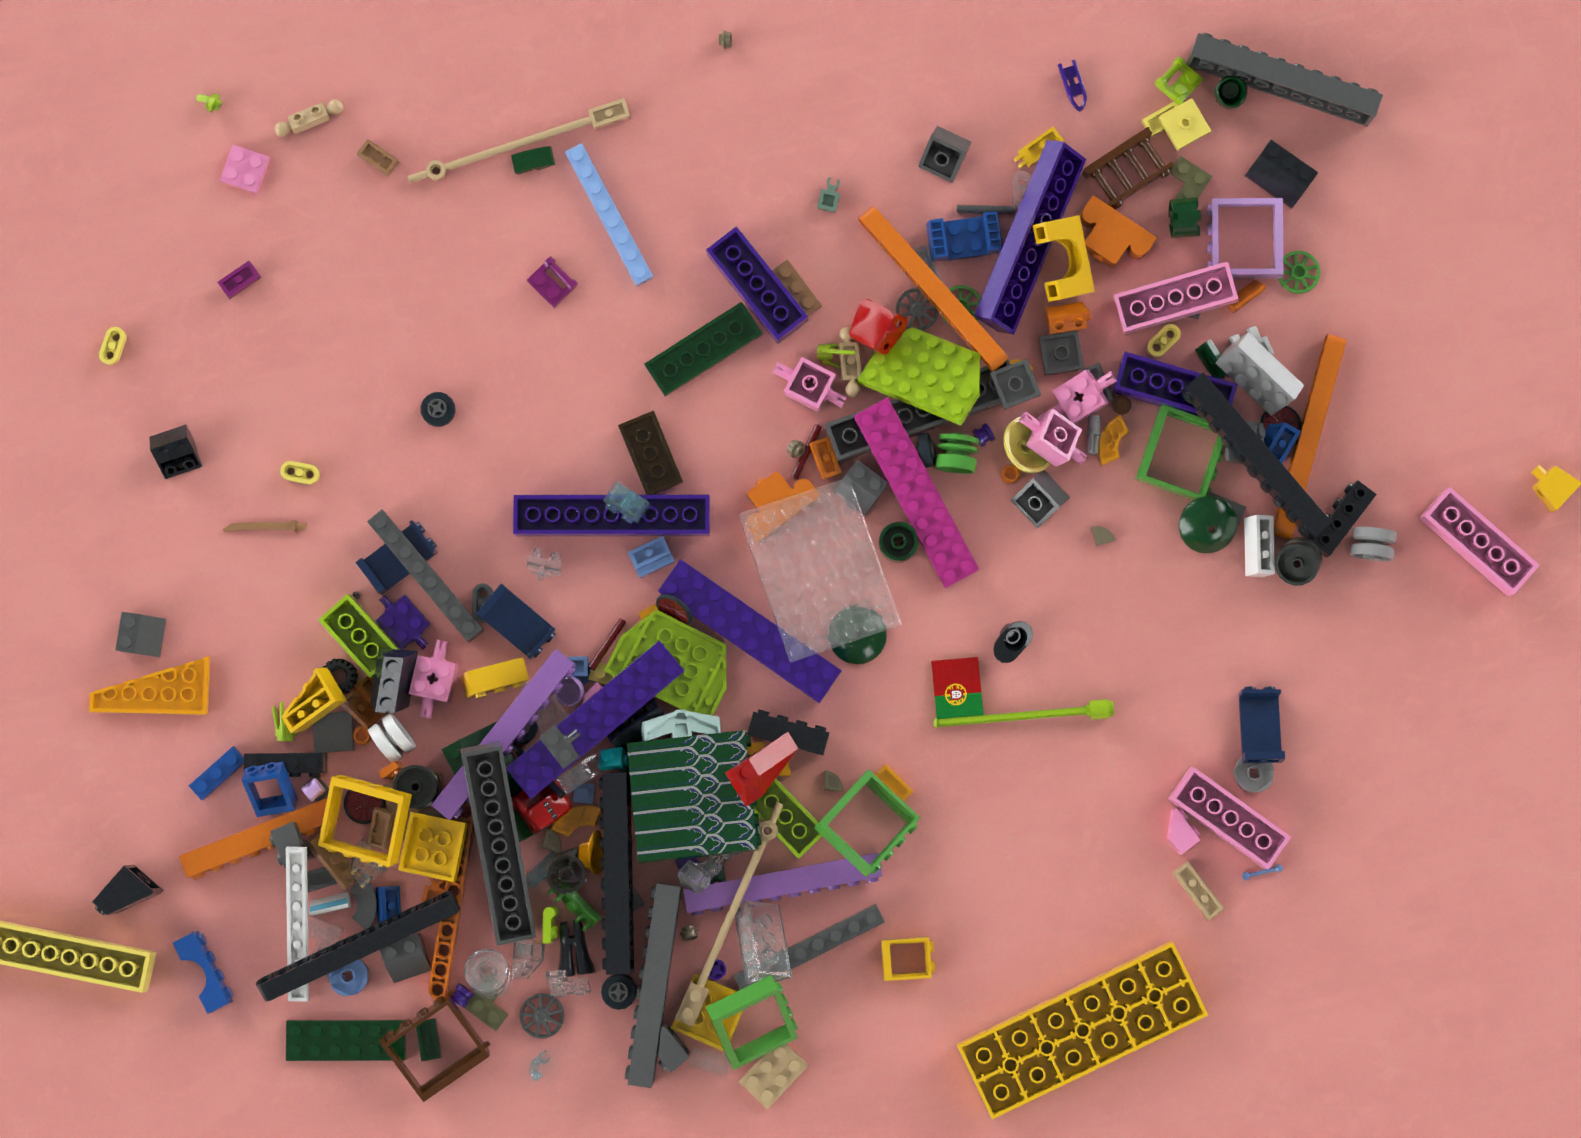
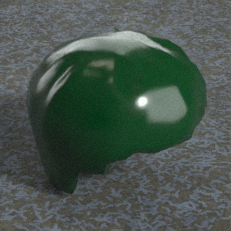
[1214,76,1248,109]

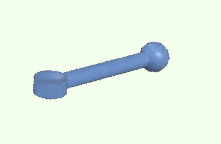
[1242,864,1283,880]

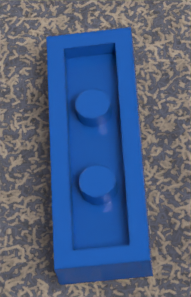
[189,746,244,800]

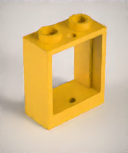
[881,937,935,981]

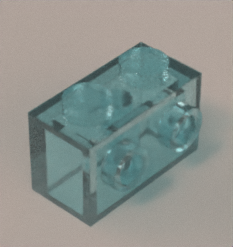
[603,481,650,524]

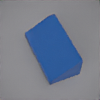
[376,886,401,923]

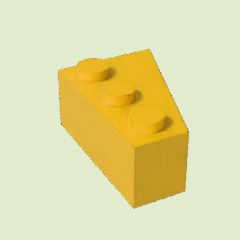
[281,667,347,733]

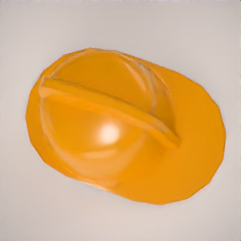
[578,830,604,875]

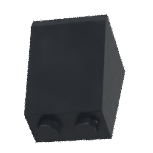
[92,865,164,915]

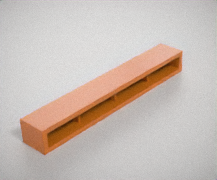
[179,798,339,880]

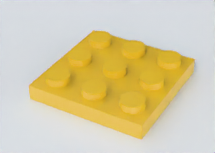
[398,812,468,882]
[671,973,743,1052]

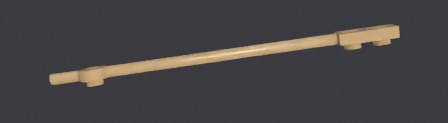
[408,98,631,183]
[675,801,783,1027]

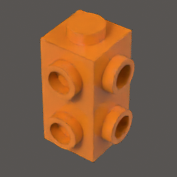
[1045,302,1091,334]

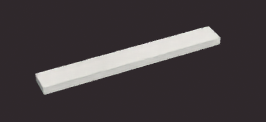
[286,847,309,1002]

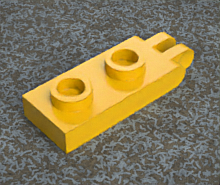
[1013,126,1065,169]

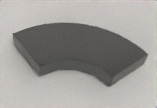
[350,875,377,929]

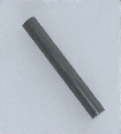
[957,205,1015,214]

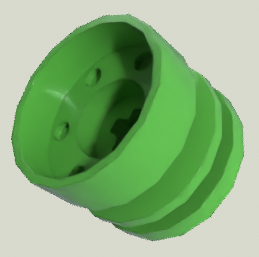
[935,433,979,474]

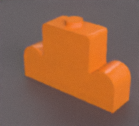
[1080,195,1157,268]
[746,471,821,544]

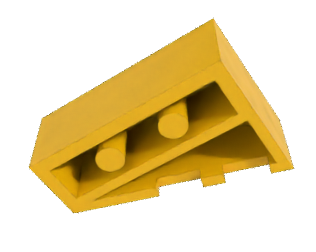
[460,657,529,699]

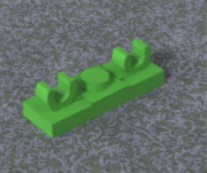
[547,876,602,931]

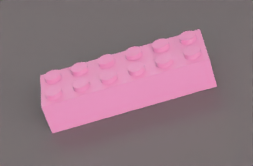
[1114,261,1239,335]
[1418,487,1540,596]
[1168,767,1291,869]

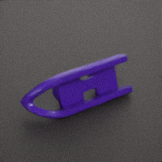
[1058,59,1087,112]

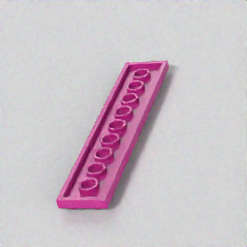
[853,397,979,588]

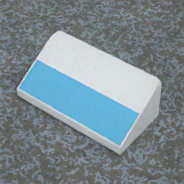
[309,892,352,916]

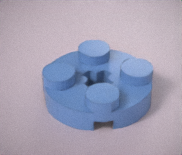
[328,959,369,996]

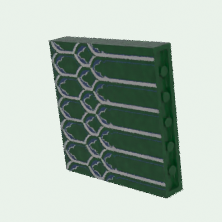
[627,730,762,864]

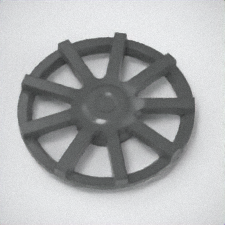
[896,288,939,330]
[519,993,564,1038]

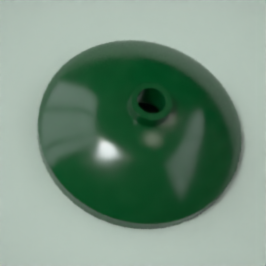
[1178,496,1237,553]
[828,606,887,664]

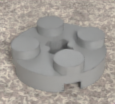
[1233,757,1274,793]

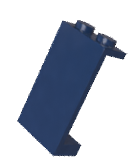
[355,520,438,595]
[476,583,556,659]
[1238,686,1285,763]

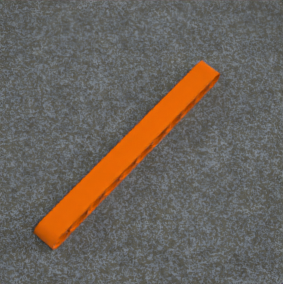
[858,206,1008,371]
[1274,334,1346,540]
[428,802,475,999]

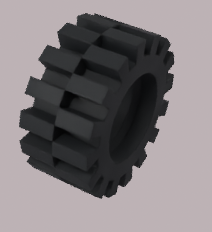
[323,659,358,693]

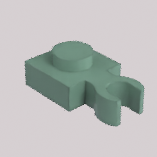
[817,177,840,213]

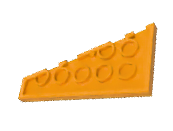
[89,656,211,715]

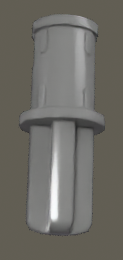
[1086,415,1101,455]

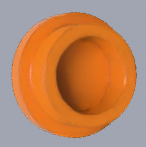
[1001,464,1020,484]
[353,726,372,745]

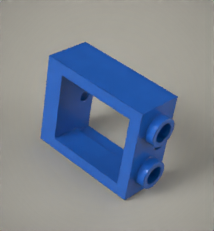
[242,762,298,817]

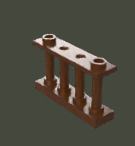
[1082,127,1174,210]

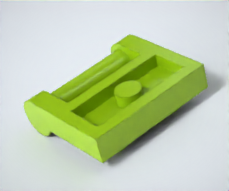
[1155,57,1204,105]
[543,906,559,943]

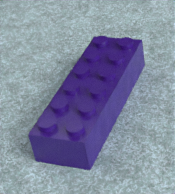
[706,226,808,344]
[1112,352,1238,419]

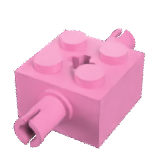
[773,357,847,412]
[1045,370,1117,424]
[1019,408,1087,467]
[409,639,459,719]

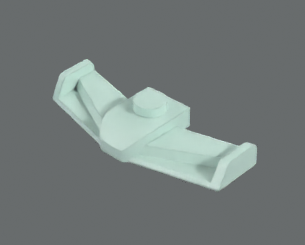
[641,709,721,741]

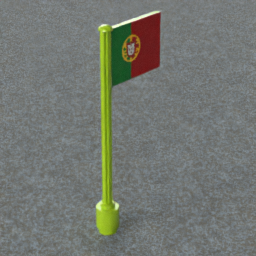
[931,657,1114,729]

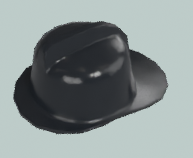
[993,621,1033,663]

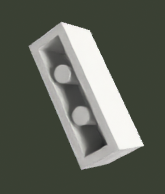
[1244,515,1275,577]

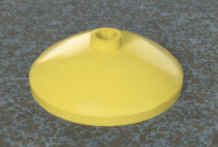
[1003,417,1051,473]

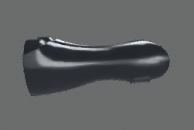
[558,920,596,978]

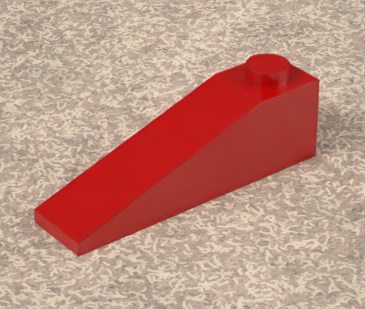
[725,732,798,807]

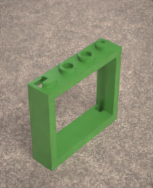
[1135,404,1224,500]
[814,769,920,877]
[706,975,798,1070]

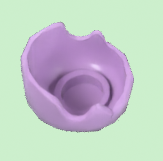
[555,677,584,707]

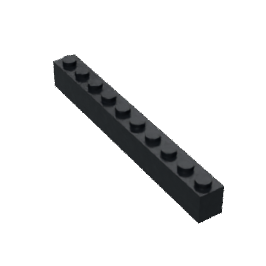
[1181,372,1331,539]

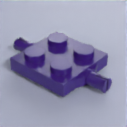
[376,595,431,650]

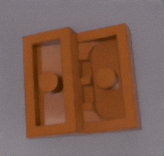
[341,676,386,730]

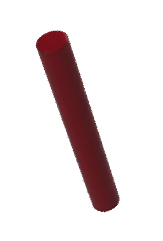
[791,424,822,480]
[588,618,626,671]

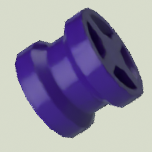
[972,423,995,447]
[709,959,726,980]
[451,983,474,1008]

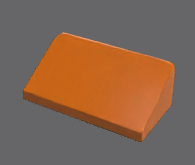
[1227,280,1267,313]

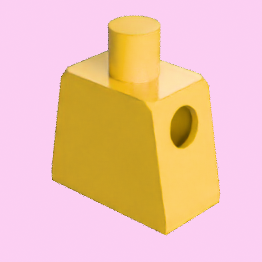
[1531,465,1581,512]

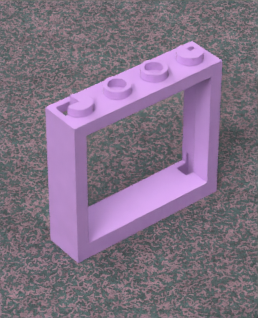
[1207,198,1283,279]

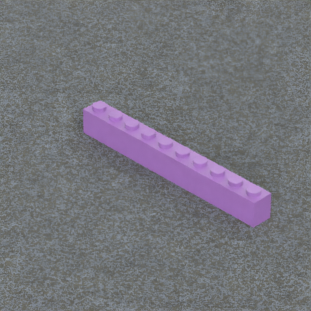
[431,649,576,820]
[683,853,882,916]

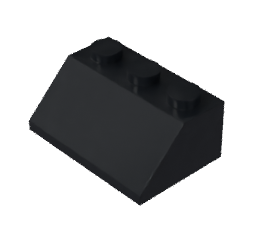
[1245,140,1318,209]
[370,648,418,713]
[607,698,665,752]

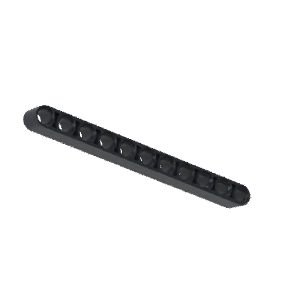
[255,891,461,1002]

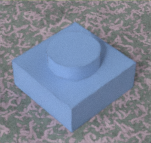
[568,656,588,677]
[573,782,595,804]

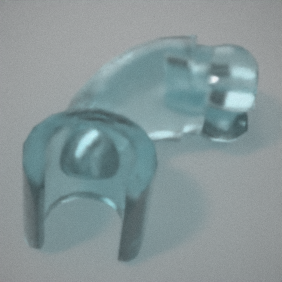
[529,1050,551,1081]

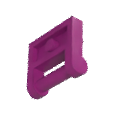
[527,256,578,308]

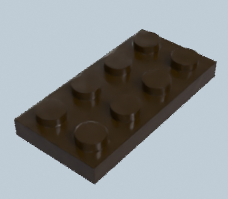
[618,410,683,495]

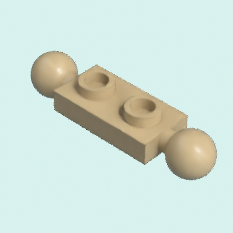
[275,99,343,137]
[838,327,861,397]

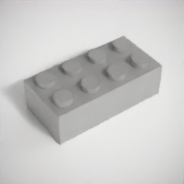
[1216,332,1304,416]

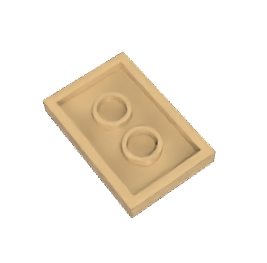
[739,1044,808,1110]

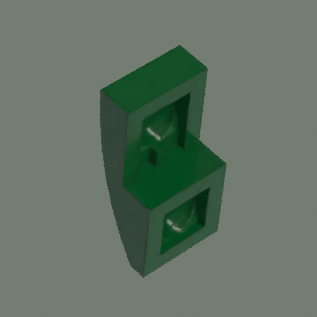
[511,146,555,175]

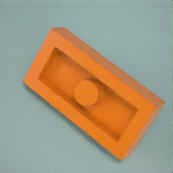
[809,437,842,480]
[378,761,405,780]

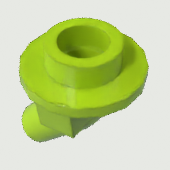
[196,93,222,113]

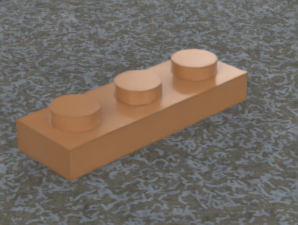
[772,259,822,316]
[307,835,361,890]

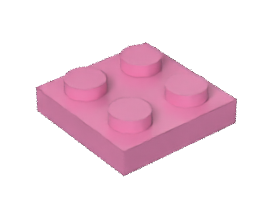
[220,145,270,194]

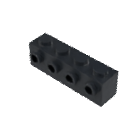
[1310,480,1377,558]
[747,709,829,756]
[244,753,327,777]

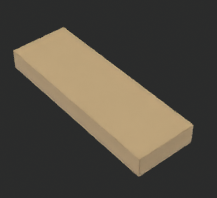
[1172,861,1224,921]

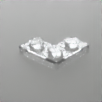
[308,914,344,954]
[546,970,591,997]

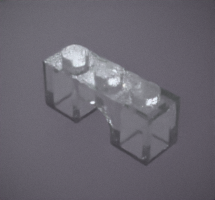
[678,854,733,895]

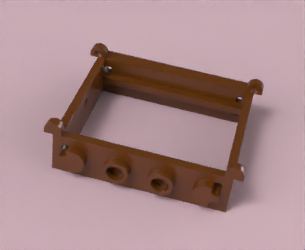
[379,991,491,1102]

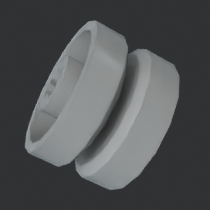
[1350,527,1397,561]

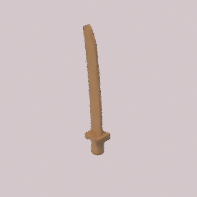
[223,520,307,532]

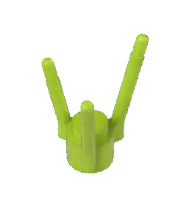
[817,343,856,370]
[272,702,297,741]

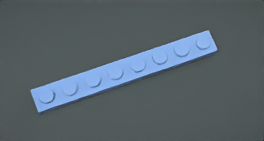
[565,143,653,287]

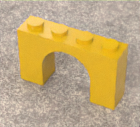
[1032,215,1095,302]

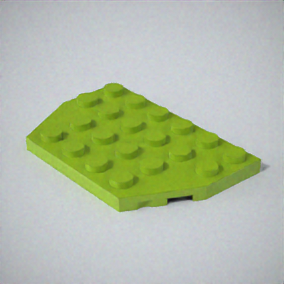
[858,327,981,426]
[604,610,727,715]

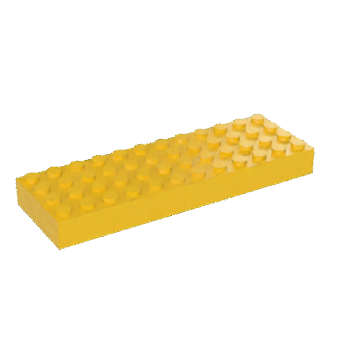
[956,941,1209,1120]

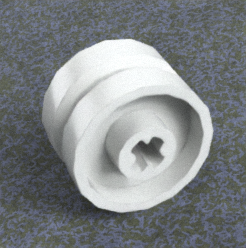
[368,713,416,762]

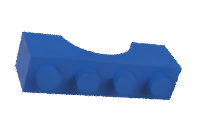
[173,931,233,1014]

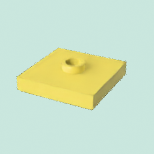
[1158,98,1211,151]

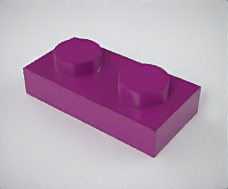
[217,261,261,299]

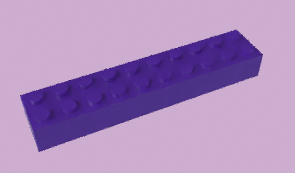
[974,140,1086,335]
[513,495,710,536]
[658,559,842,704]
[506,640,685,799]

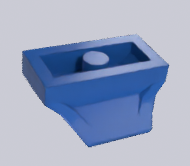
[1264,422,1301,463]

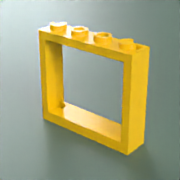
[318,774,412,868]

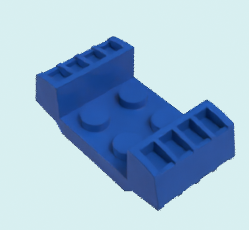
[926,211,1003,262]

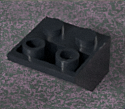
[149,424,202,479]

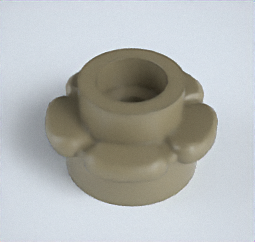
[719,30,732,49]
[787,440,805,458]
[680,925,699,941]

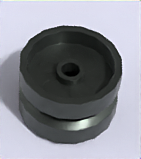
[1275,537,1322,586]
[393,765,441,809]

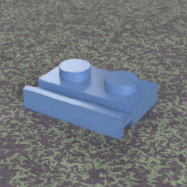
[627,536,675,578]

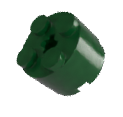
[1168,197,1201,238]
[878,522,918,563]

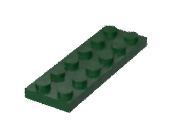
[644,302,763,397]
[286,1020,406,1061]

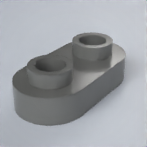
[472,583,493,623]

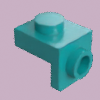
[598,747,629,773]

